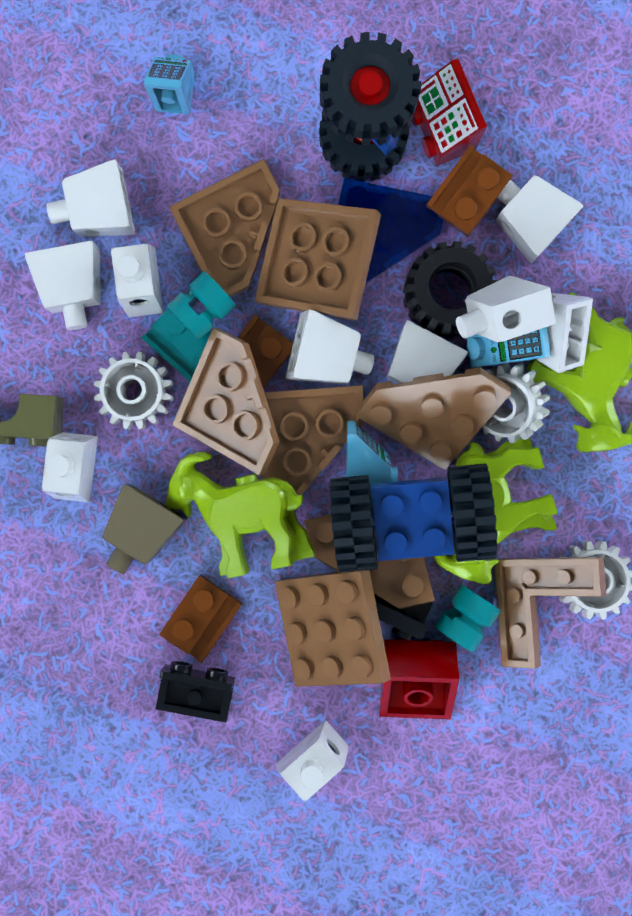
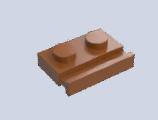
[426,144,513,237]
[237,315,293,389]
[159,574,242,664]

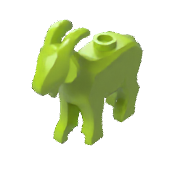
[525,292,632,453]
[433,437,557,585]
[166,451,316,578]

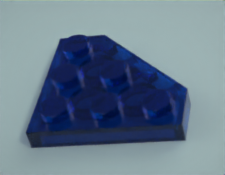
[338,178,443,284]

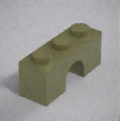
[0,394,64,447]

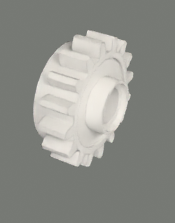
[94,352,174,430]
[483,363,550,443]
[559,540,632,620]

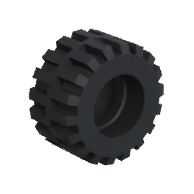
[403,241,498,338]

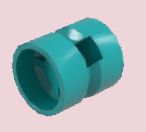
[166,271,236,341]
[435,584,501,653]

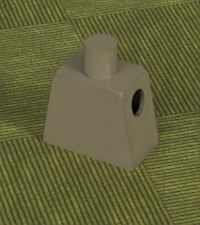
[102,484,187,574]

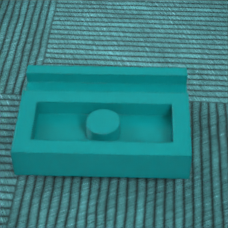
[141,308,211,382]

